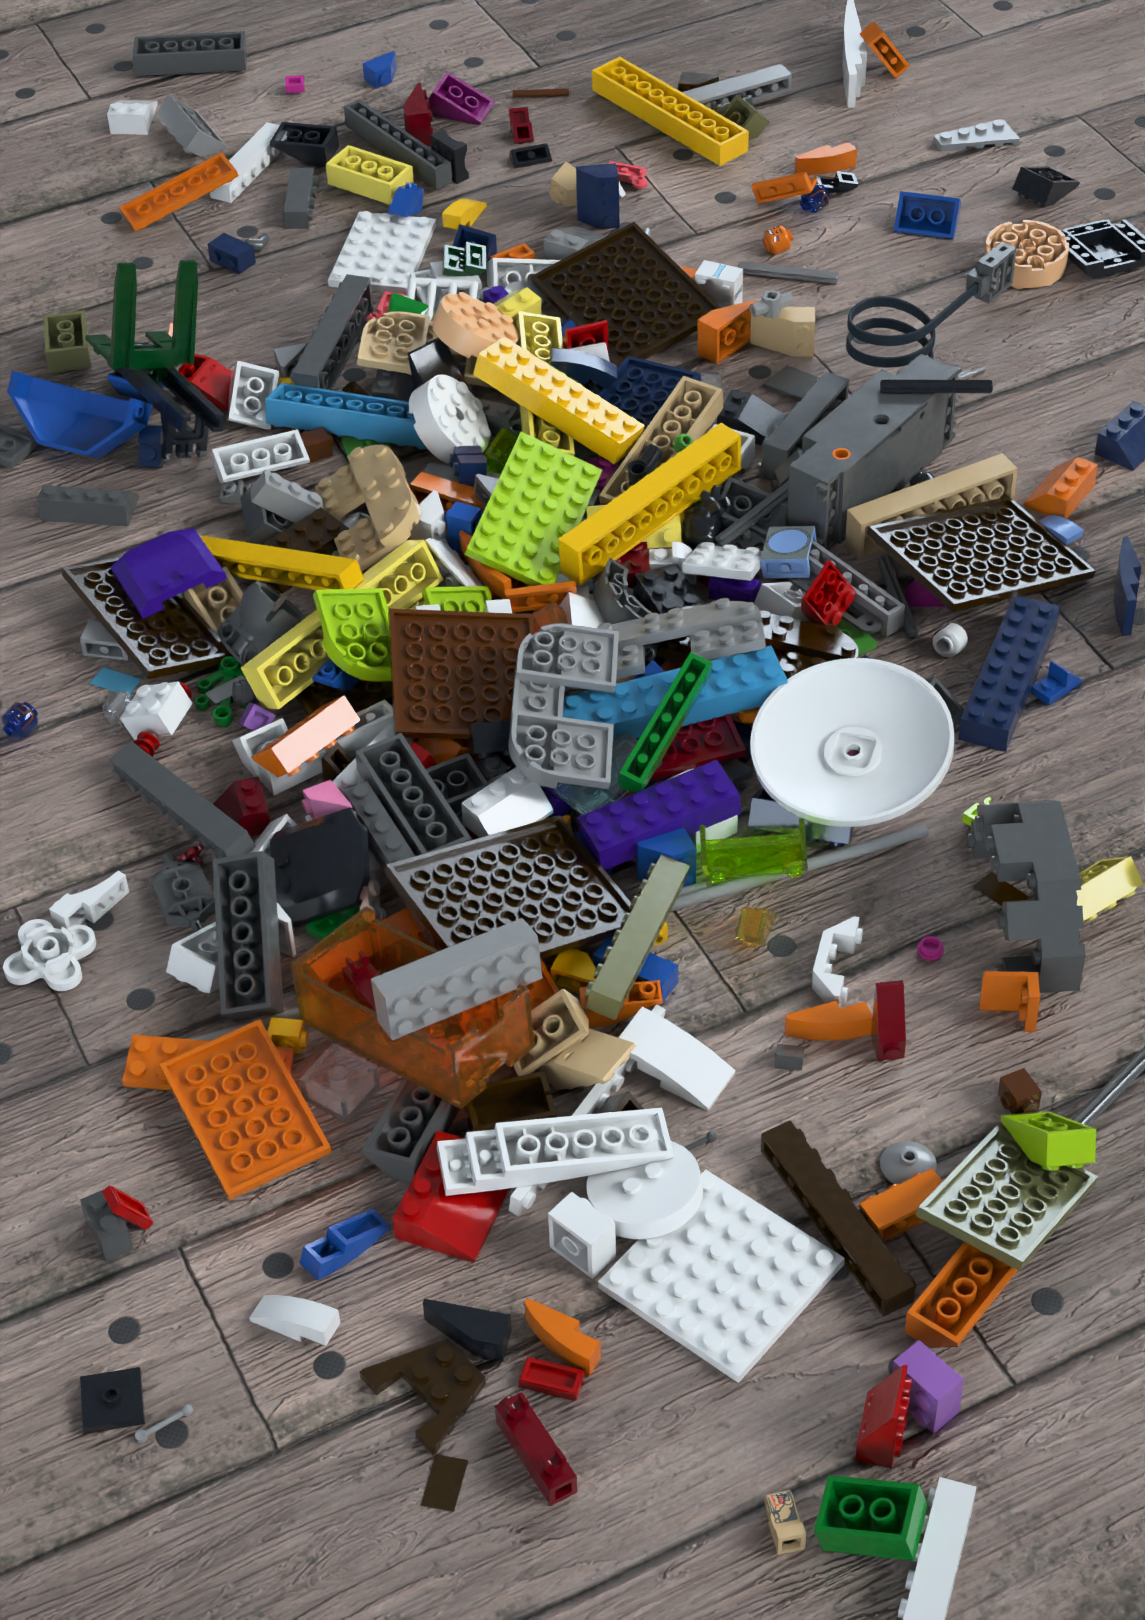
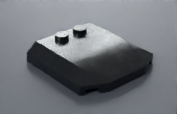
[1062,220,1145,278]
[270,807,370,928]

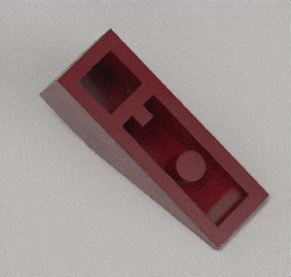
[871,980,906,1061]

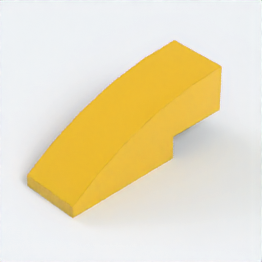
[442,198,487,230]

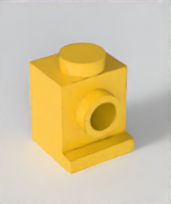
[267,1017,309,1054]

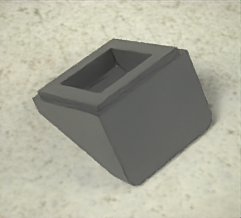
[775,1044,805,1070]

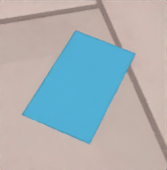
[89,667,142,696]

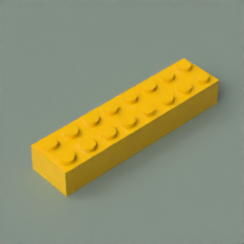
[473,337,645,464]

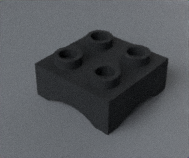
[430,129,469,184]

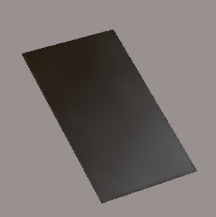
[973,872,1030,906]
[421,1454,468,1512]

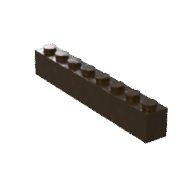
[761,1120,916,1317]

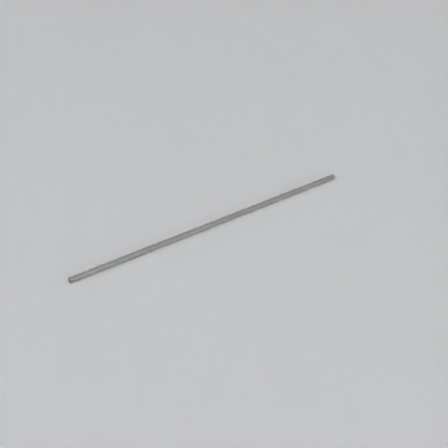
[192,824,929,1041]

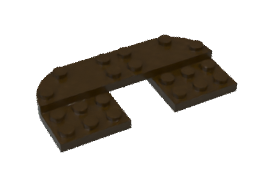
[656,600,859,679]

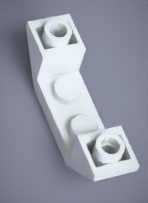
[812,916,863,1007]

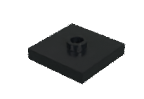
[80,1367,145,1434]

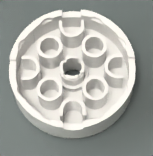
[409,375,491,464]

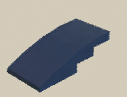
[1114,536,1142,636]

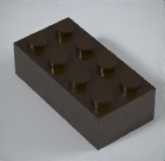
[262,507,349,594]

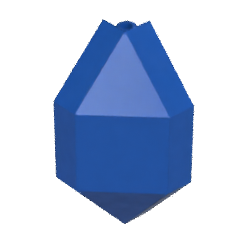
[7,371,153,459]

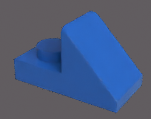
[1031,661,1082,705]

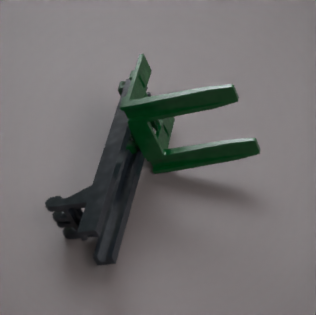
[85,260,224,460]

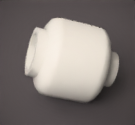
[932,623,968,658]

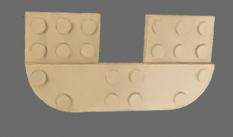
[357,312,495,389]
[315,445,421,572]

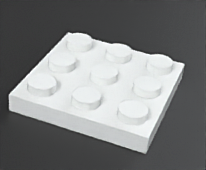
[682,542,763,581]

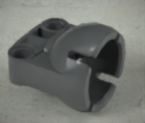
[217,581,305,665]

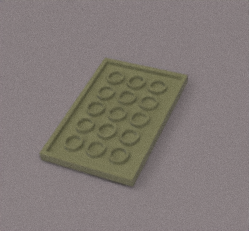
[916,1125,1098,1271]

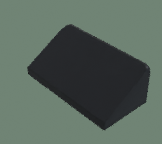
[509,143,552,168]

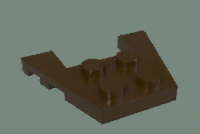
[359,1339,486,1455]

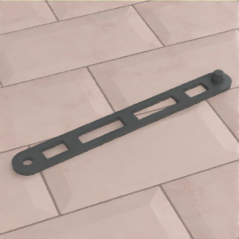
[736,529,882,634]

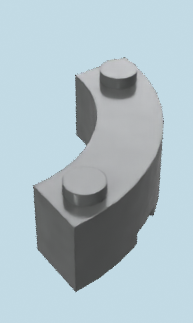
[593,558,652,624]

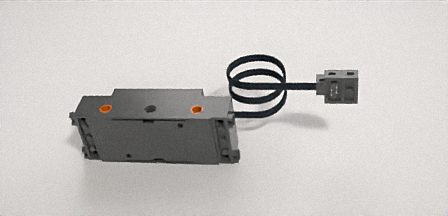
[786,242,1017,551]

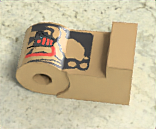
[764,1490,806,1555]

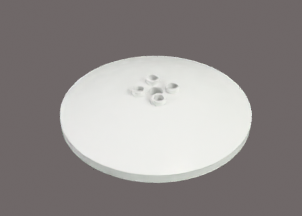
[750,658,954,827]

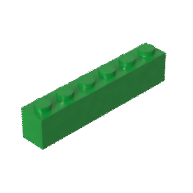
[618,652,713,794]

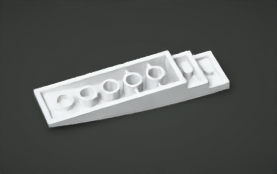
[843,0,867,108]
[437,1108,674,1196]

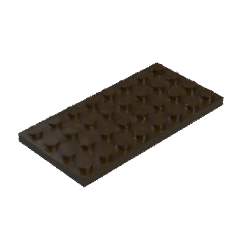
[62,557,233,679]

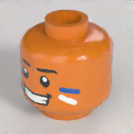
[762,225,794,255]

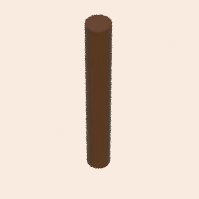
[513,88,569,98]

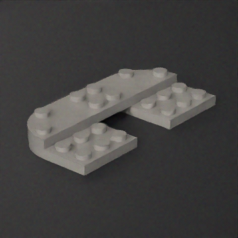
[573,598,766,688]
[509,624,619,789]

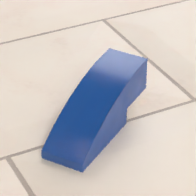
[300,1208,390,1281]

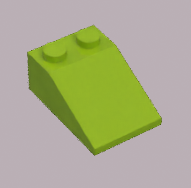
[1001,1111,1096,1171]

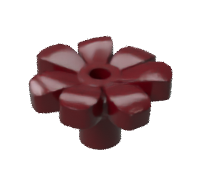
[176,843,204,866]

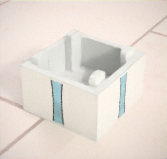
[695,260,743,308]

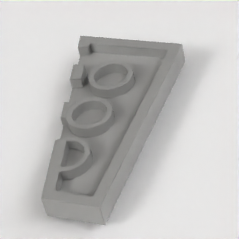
[933,119,1020,152]

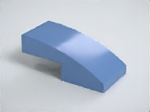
[1039,514,1084,545]

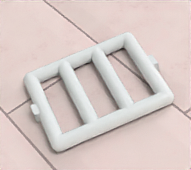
[405,277,478,323]

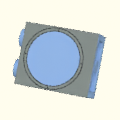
[760,526,817,578]

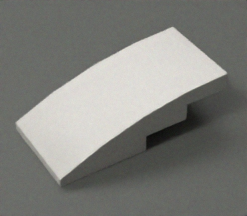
[619,1007,735,1111]

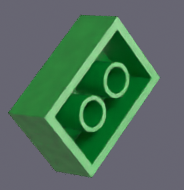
[814,1475,928,1561]

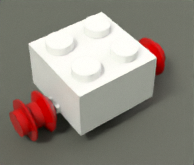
[120,682,192,757]

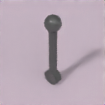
[684,1131,717,1151]

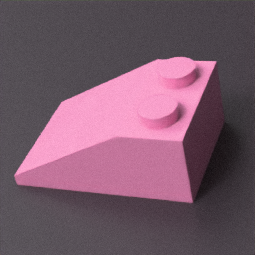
[302,780,352,820]

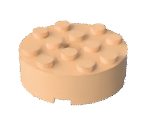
[985,220,1069,289]
[431,292,519,358]

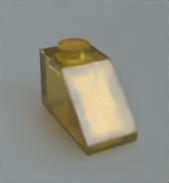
[735,906,777,948]

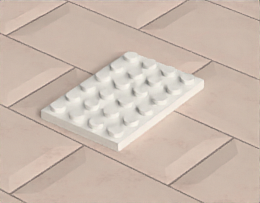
[328,211,436,294]

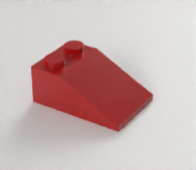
[563,320,608,351]

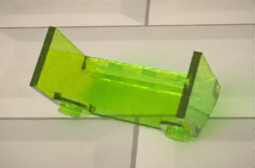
[700,818,808,882]

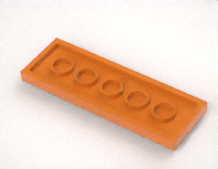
[119,152,239,232]
[122,1034,295,1091]

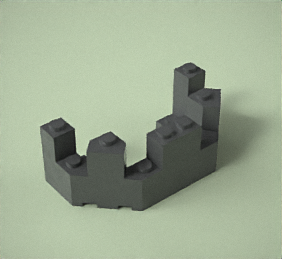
[966,800,1085,993]

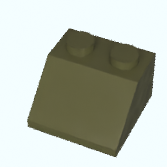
[721,94,769,140]

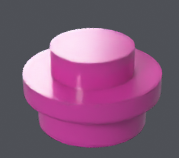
[917,936,944,961]

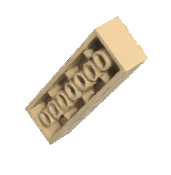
[599,376,724,505]
[845,453,1018,560]

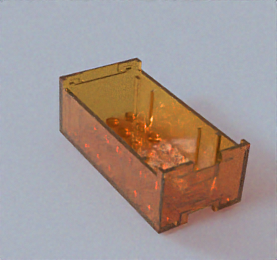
[290,906,535,1109]

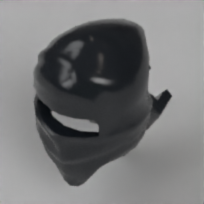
[682,485,731,551]

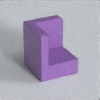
[238,702,276,731]

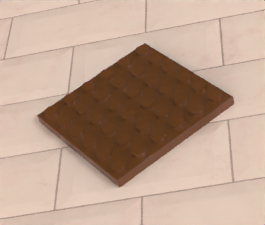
[388,608,535,739]

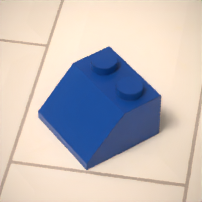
[636,827,697,887]

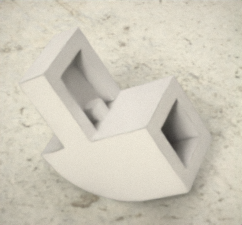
[649,542,696,584]

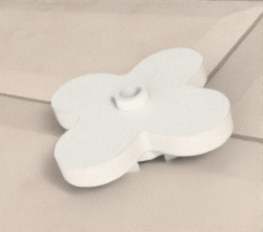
[3,919,96,991]

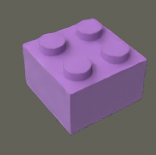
[892,1340,964,1434]

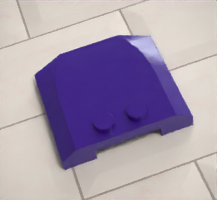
[111,528,227,619]

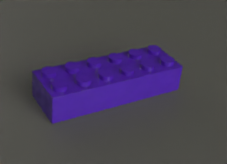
[578,760,741,870]

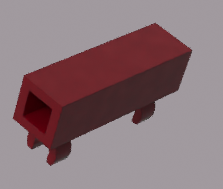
[341,951,391,1040]
[495,1392,577,1506]

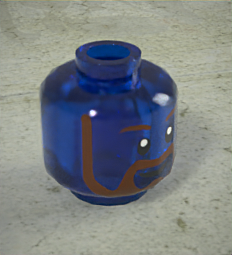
[800,184,830,213]
[2,702,38,738]

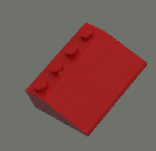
[392,1131,511,1263]

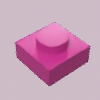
[285,75,305,94]

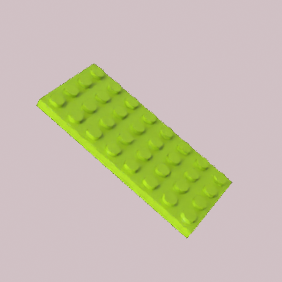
[464,432,602,586]

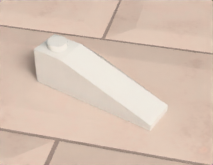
[486,258,561,289]

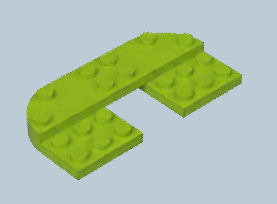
[313,586,492,681]

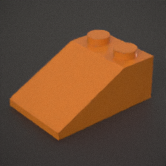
[697,300,757,364]

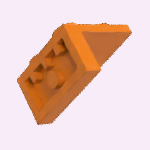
[979,971,1040,1032]

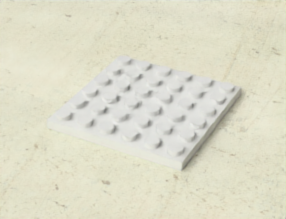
[598,1169,845,1383]

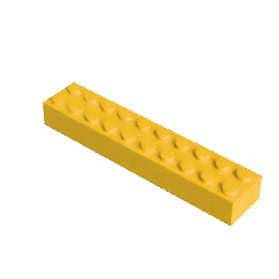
[592,57,749,166]
[558,423,741,586]

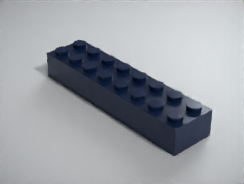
[958,596,1060,752]

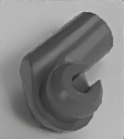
[244,233,270,252]

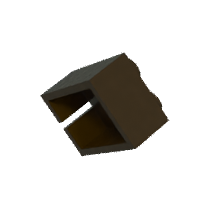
[463,1071,557,1132]

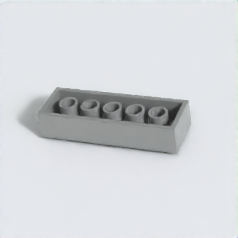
[371,918,543,1040]

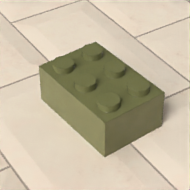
[43,311,92,373]

